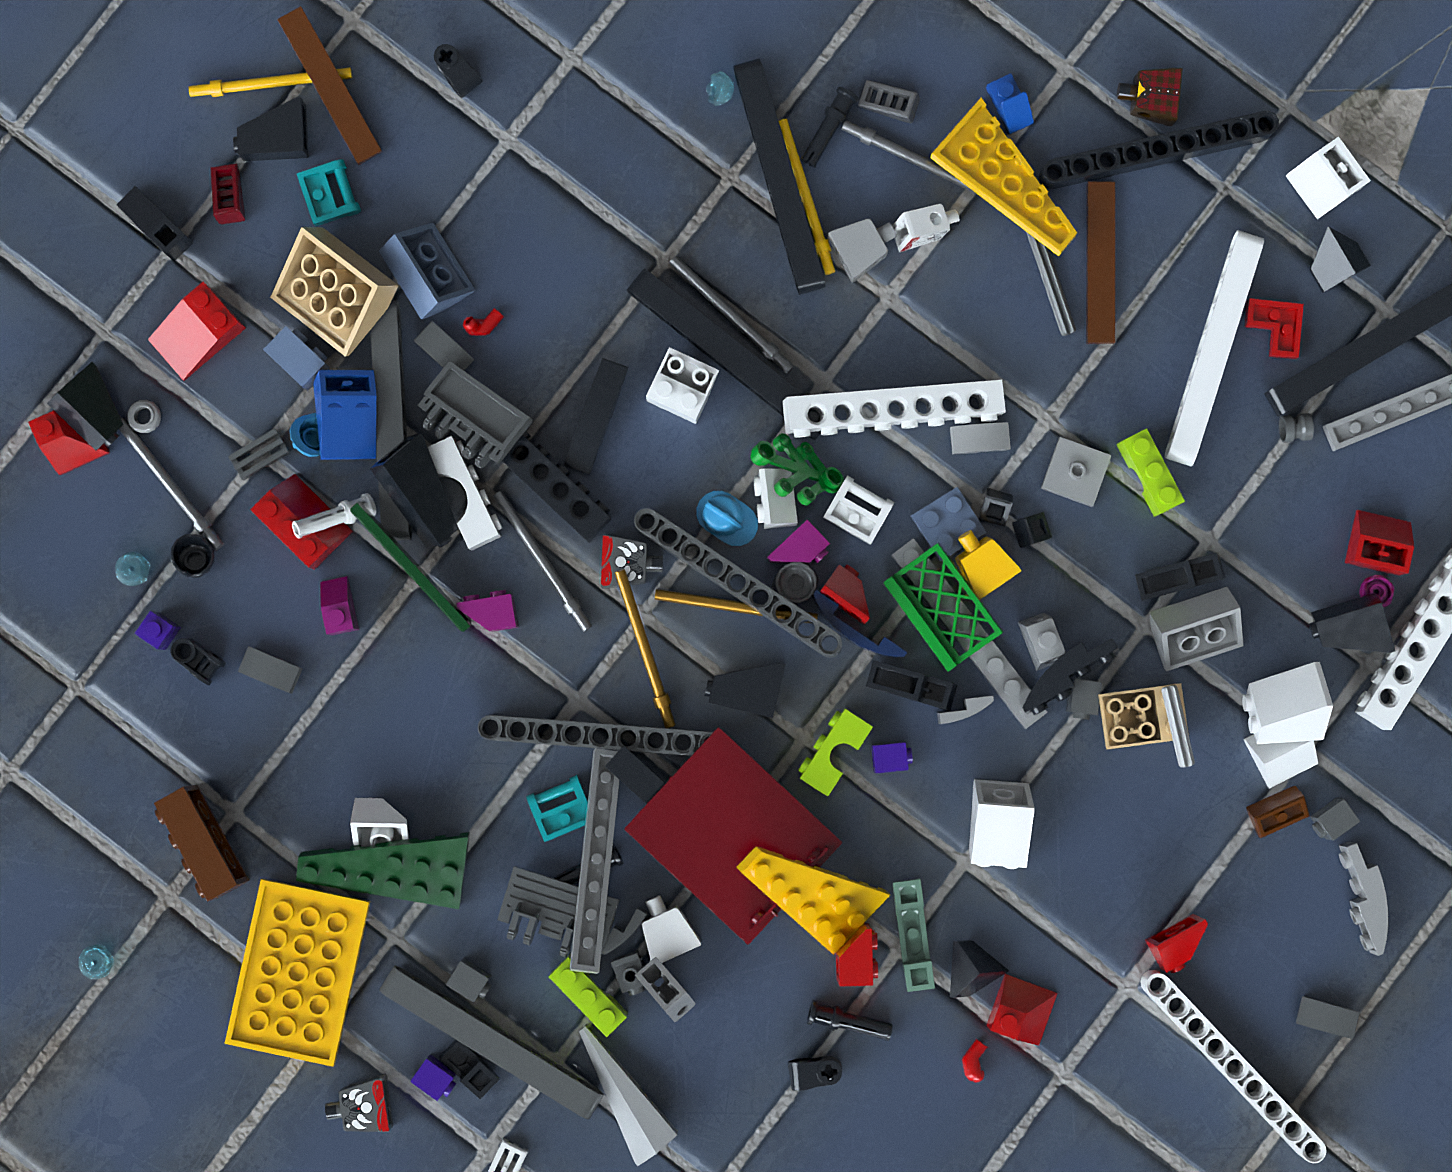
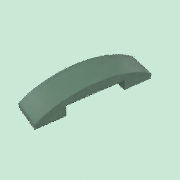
[892,878,935,992]

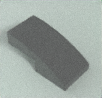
[413,321,475,371]
[238,646,303,694]
[603,906,647,955]
[1296,996,1360,1039]

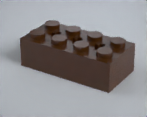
[154,785,250,902]

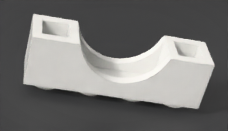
[428,436,502,551]

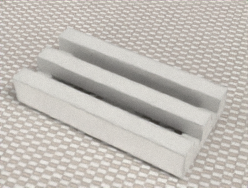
[488,1139,529,1172]

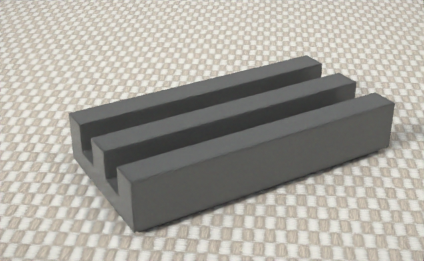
[228,428,290,481]

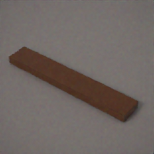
[277,6,382,165]
[1086,181,1115,344]

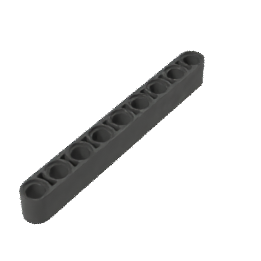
[371,299,412,541]
[634,508,842,658]
[477,715,713,756]
[379,965,604,1119]

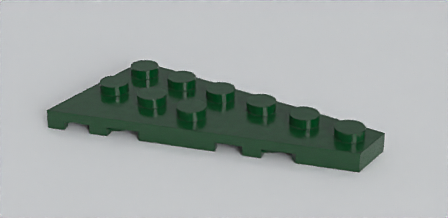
[296,832,470,909]

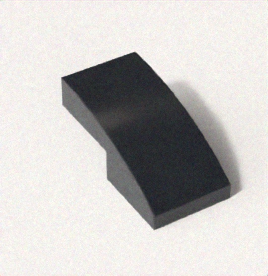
[439,1039,500,1099]

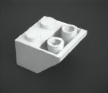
[1286,137,1371,219]
[646,347,719,424]
[753,469,798,529]

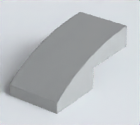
[950,422,1011,454]
[937,696,994,724]

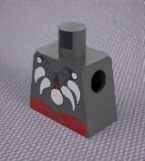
[601,535,663,589]
[325,1073,393,1132]

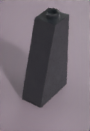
[370,433,458,548]

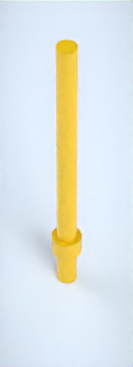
[189,67,352,97]
[779,119,836,275]

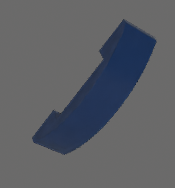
[812,590,907,658]

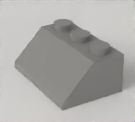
[1149,587,1243,671]

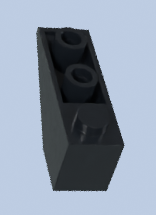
[116,186,194,262]

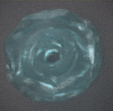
[706,71,734,106]
[115,552,150,586]
[78,944,114,979]

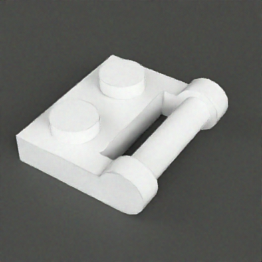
[823,475,895,545]

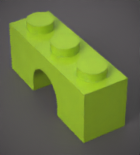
[1117,428,1185,517]
[798,709,873,796]
[548,954,628,1037]

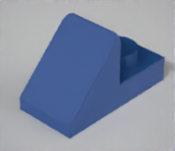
[986,73,1034,135]

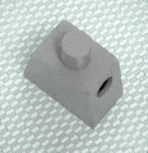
[827,219,896,283]
[1018,613,1066,671]
[635,957,696,1022]

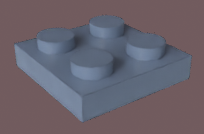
[911,486,987,562]

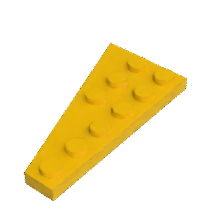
[930,97,1077,256]
[737,846,890,955]

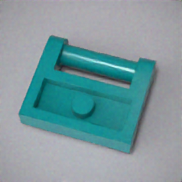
[297,159,361,227]
[526,775,588,842]

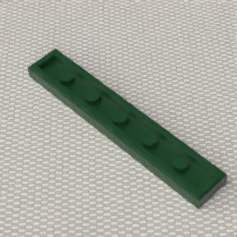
[350,500,471,632]

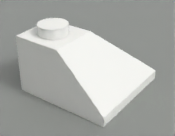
[350,798,409,847]

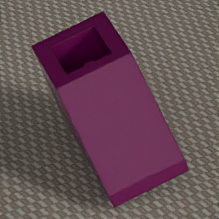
[456,590,519,632]

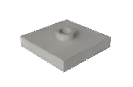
[1041,437,1111,507]

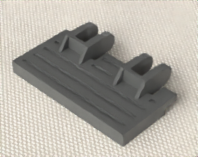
[418,361,533,468]
[497,866,620,957]

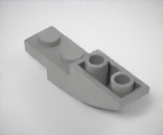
[1339,842,1388,956]

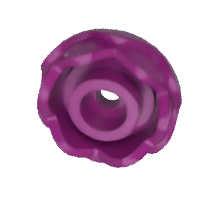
[1359,575,1394,607]

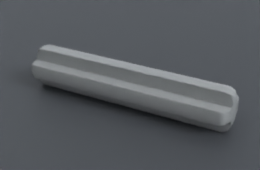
[1161,685,1195,768]

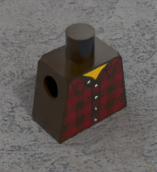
[1117,68,1183,126]

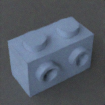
[263,326,330,391]

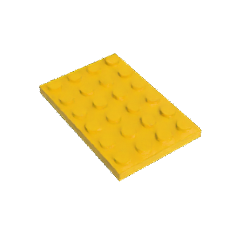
[225,879,371,1067]

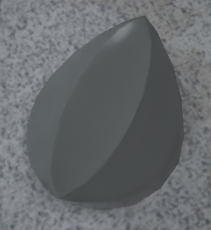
[771,562,819,603]

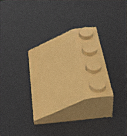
[270,227,399,357]

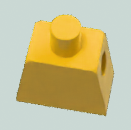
[955,530,1021,599]

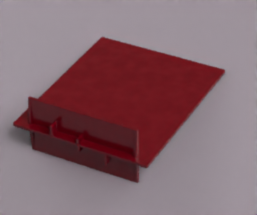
[624,727,842,945]

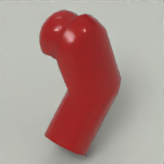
[463,308,504,336]
[962,1039,987,1083]

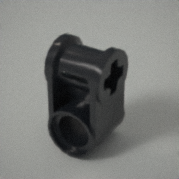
[434,44,483,99]
[170,638,226,685]
[788,1056,842,1091]

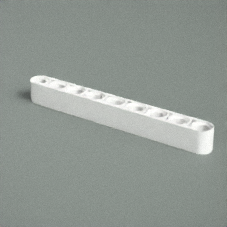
[1164,230,1264,467]
[1141,970,1326,1163]

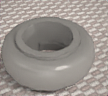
[127,400,161,433]

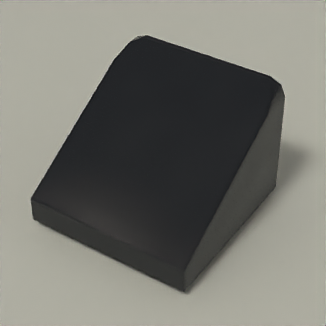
[979,488,1013,527]
[1012,512,1052,548]

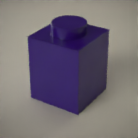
[134,611,181,650]
[871,742,913,773]
[410,1054,457,1101]

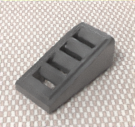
[858,80,920,124]

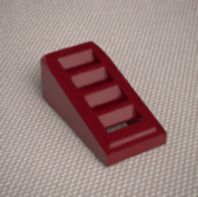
[211,163,245,224]

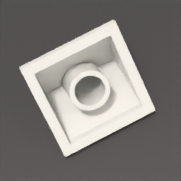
[1243,734,1318,788]

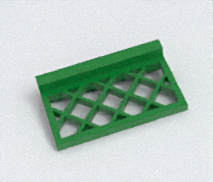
[883,542,1004,672]

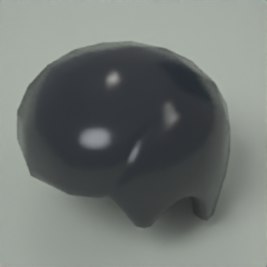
[171,534,214,578]

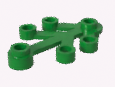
[750,433,843,506]

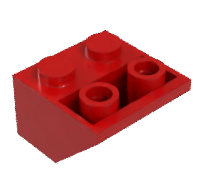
[1345,510,1414,575]
[836,923,878,986]

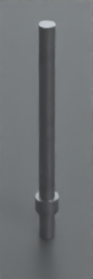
[841,120,978,195]
[669,256,794,374]
[119,418,224,550]
[493,490,592,632]

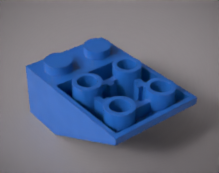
[313,370,376,460]

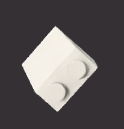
[1242,662,1333,744]
[969,779,1035,869]

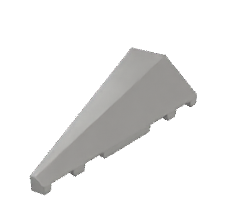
[579,1025,678,1166]

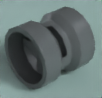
[1279,413,1314,443]

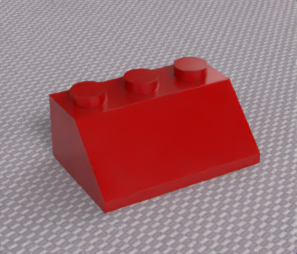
[250,474,353,570]

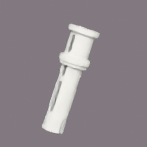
[292,493,376,538]

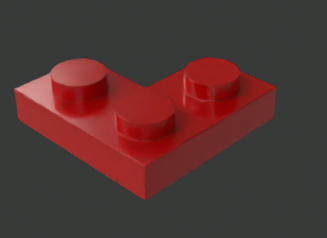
[1244,298,1304,359]

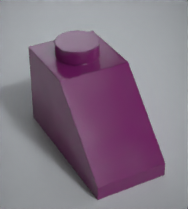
[767,520,830,564]
[320,576,359,635]

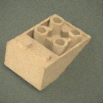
[1098,683,1189,750]

